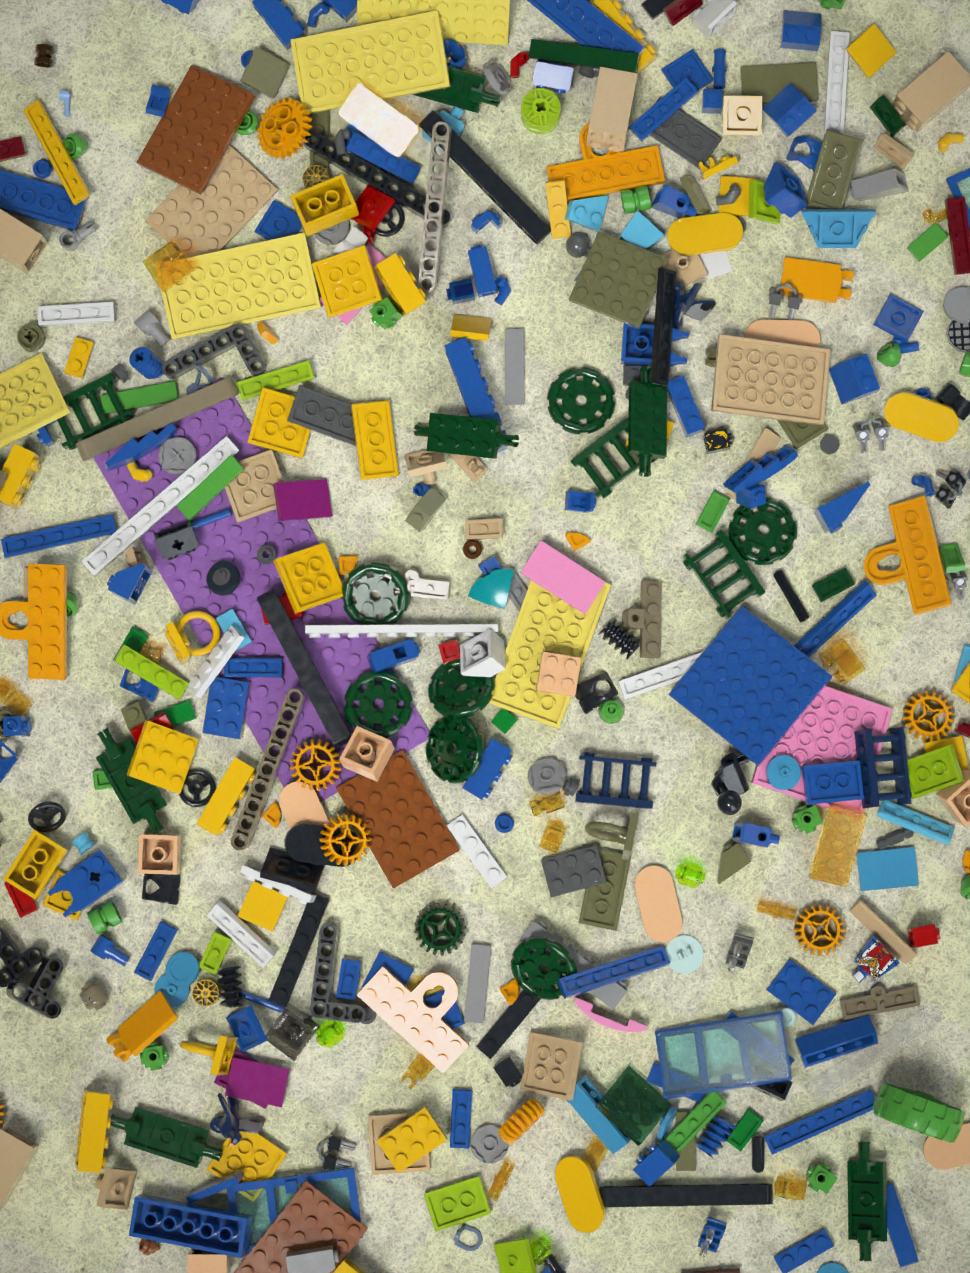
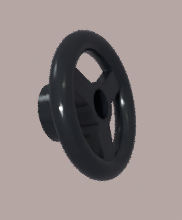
[375,202,405,237]
[179,769,216,807]
[28,801,66,832]

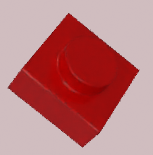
[438,639,460,663]

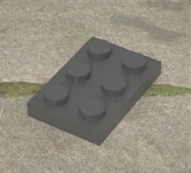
[541,845,607,898]

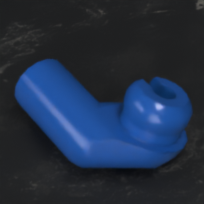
[307,2,329,28]
[494,276,511,306]
[911,475,935,497]
[413,484,431,497]

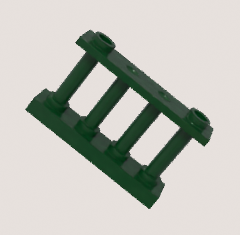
[57,373,134,450]
[570,418,658,499]
[682,529,766,619]

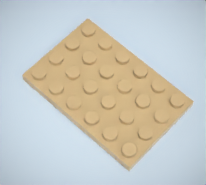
[145,145,278,258]
[711,334,830,426]

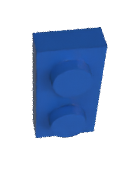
[336,959,361,1000]

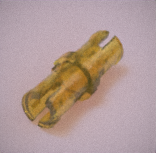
[756,900,797,921]
[486,1161,515,1201]

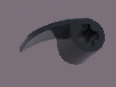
[935,383,970,421]

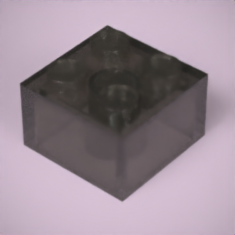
[266,1003,321,1061]

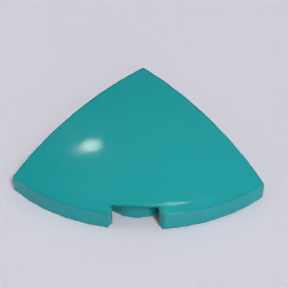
[468,568,514,609]

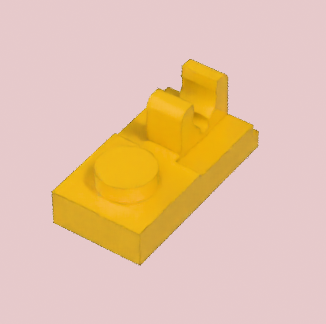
[698,155,739,180]

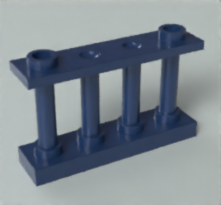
[854,727,912,808]
[575,752,657,809]

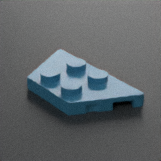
[802,209,876,248]

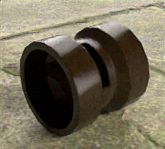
[34,44,54,68]

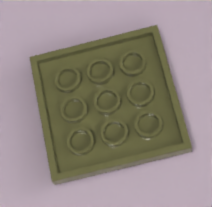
[569,231,669,329]

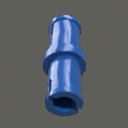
[712,49,727,89]

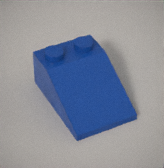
[814,481,870,534]

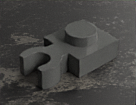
[623,366,642,399]

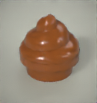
[139,1238,160,1255]

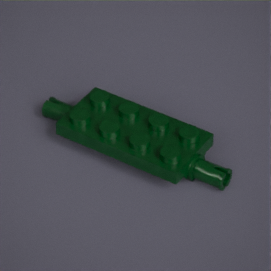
[412,64,501,113]
[628,367,667,477]
[414,413,519,459]
[95,728,167,834]
[110,1107,223,1168]
[847,1141,887,1261]

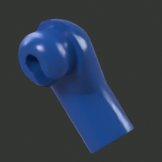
[892,337,920,353]

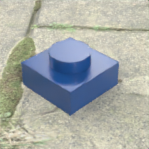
[478,555,503,576]

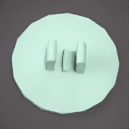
[666,935,704,974]

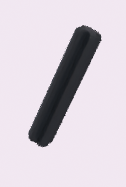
[773,570,809,622]

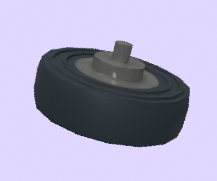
[206,561,241,596]

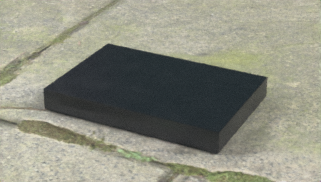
[260,847,325,893]

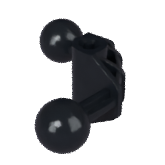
[711,751,751,815]

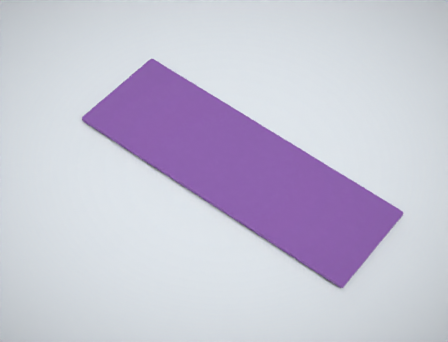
[93,378,429,802]

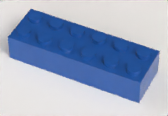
[444,337,507,453]
[129,1194,253,1258]

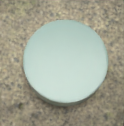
[778,1007,796,1027]

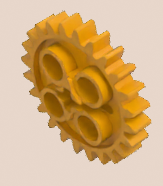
[256,97,312,159]

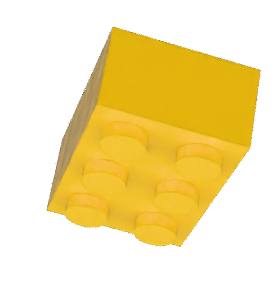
[290,174,359,237]
[373,253,426,316]
[0,443,41,510]
[3,830,69,900]
[377,1106,448,1174]

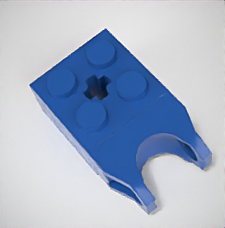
[620,323,689,367]
[47,850,123,918]

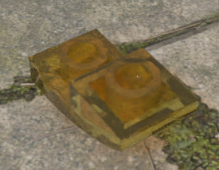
[0,677,33,716]

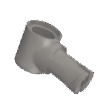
[59,221,96,251]
[134,310,170,347]

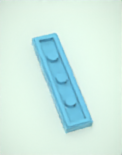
[877,800,955,845]

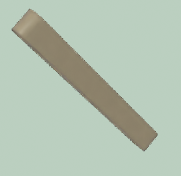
[418,122,452,293]
[75,377,239,461]
[231,689,306,850]

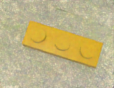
[545,179,571,239]

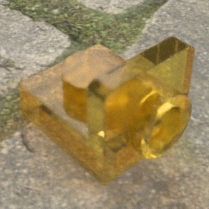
[539,820,567,853]
[774,1176,807,1201]

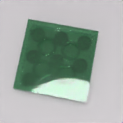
[595,1066,672,1146]

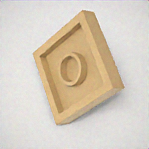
[660,250,708,286]
[404,449,447,485]
[95,1167,137,1209]

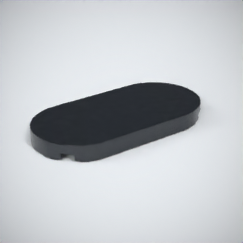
[284,823,359,867]

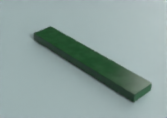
[528,39,640,73]

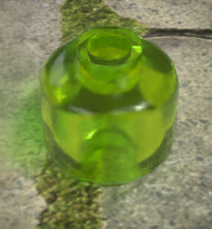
[675,861,705,888]
[316,1020,345,1048]
[529,1236,552,1265]

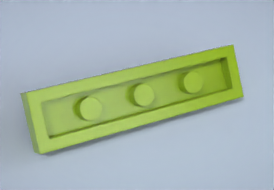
[236,360,315,401]
[113,645,189,700]

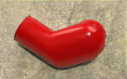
[510,52,529,78]

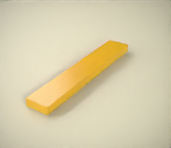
[23,100,91,205]

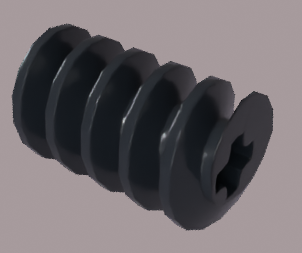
[598,618,640,660]
[217,966,245,1008]

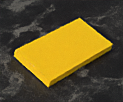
[351,400,399,481]

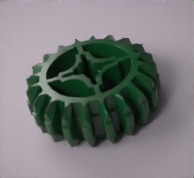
[414,903,466,956]

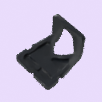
[575,672,618,714]
[142,874,181,905]

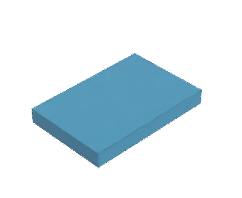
[856,847,919,891]

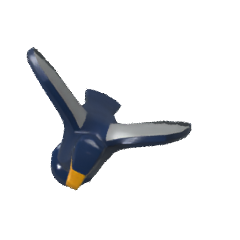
[672,281,716,329]
[210,1093,265,1149]

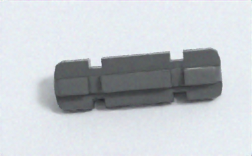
[876,828,913,850]

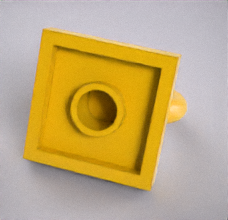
[164,611,220,665]
[180,1035,238,1076]

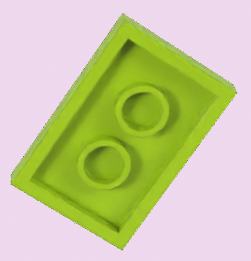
[907,744,964,799]
[424,1176,491,1232]

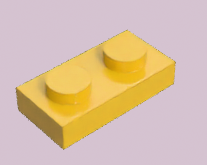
[64,337,94,379]

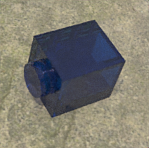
[446,279,475,305]

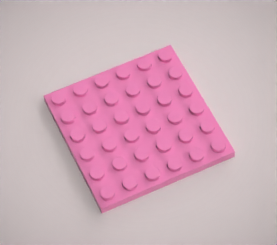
[751,686,893,819]

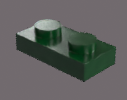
[870,95,907,137]
[812,568,855,603]

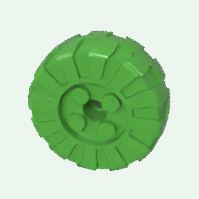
[872,1082,965,1143]

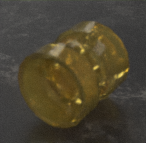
[140,643,163,665]

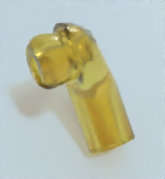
[922,209,947,223]

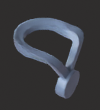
[186,364,214,395]
[453,1224,482,1251]

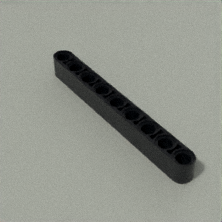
[419,110,551,245]
[304,130,450,228]
[256,588,352,749]
[599,1183,773,1207]

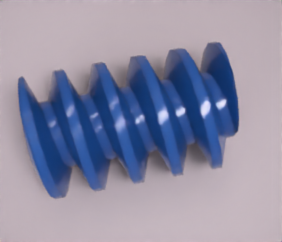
[129,347,163,379]
[696,1116,736,1159]

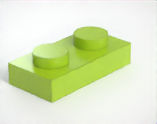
[199,932,232,975]

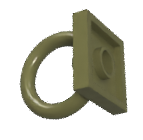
[585,812,639,861]

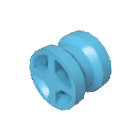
[71,831,96,855]

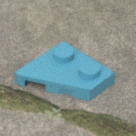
[565,195,609,231]

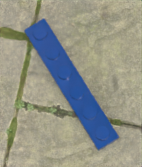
[1,514,117,558]
[794,581,877,657]
[557,946,670,999]
[764,1089,875,1155]

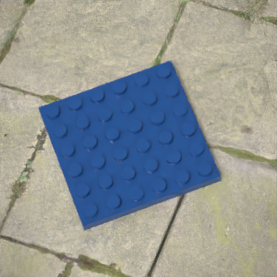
[669,606,832,767]

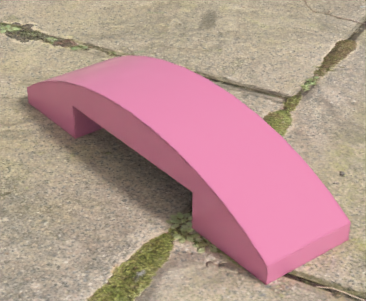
[574,997,648,1032]

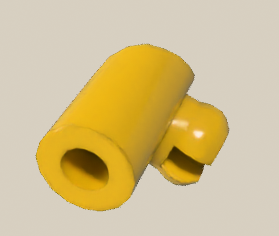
[938,133,964,152]
[126,461,153,482]

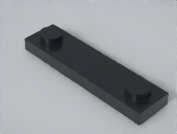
[476,989,541,1059]

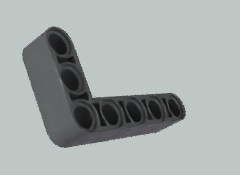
[162,324,266,379]
[310,923,368,1023]

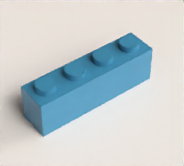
[567,1075,636,1154]

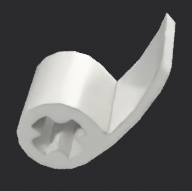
[333,226,368,255]

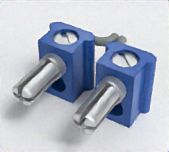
[697,1217,727,1258]

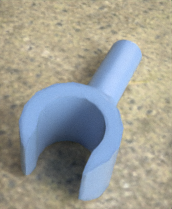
[59,90,71,117]

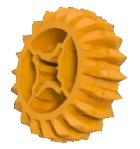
[902,690,955,742]
[289,739,341,791]
[319,813,372,866]
[793,904,846,956]
[498,1098,545,1145]

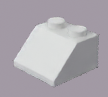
[692,0,737,39]
[460,629,506,677]

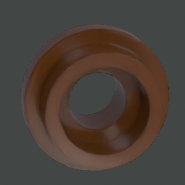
[463,540,482,559]

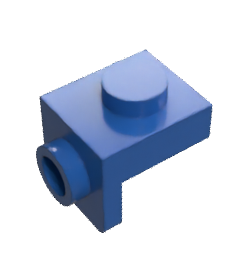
[146,84,170,117]
[471,210,501,234]
[37,421,56,447]
[564,491,596,513]
[3,716,32,737]

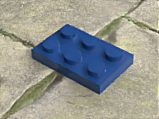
[202,677,250,739]
[802,760,864,805]
[766,959,836,1025]

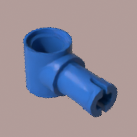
[90,934,130,967]

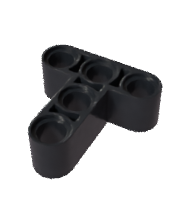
[0,927,45,988]
[6,957,63,1019]

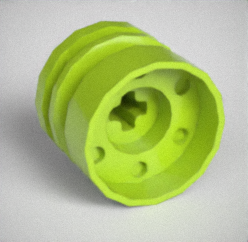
[521,88,560,135]

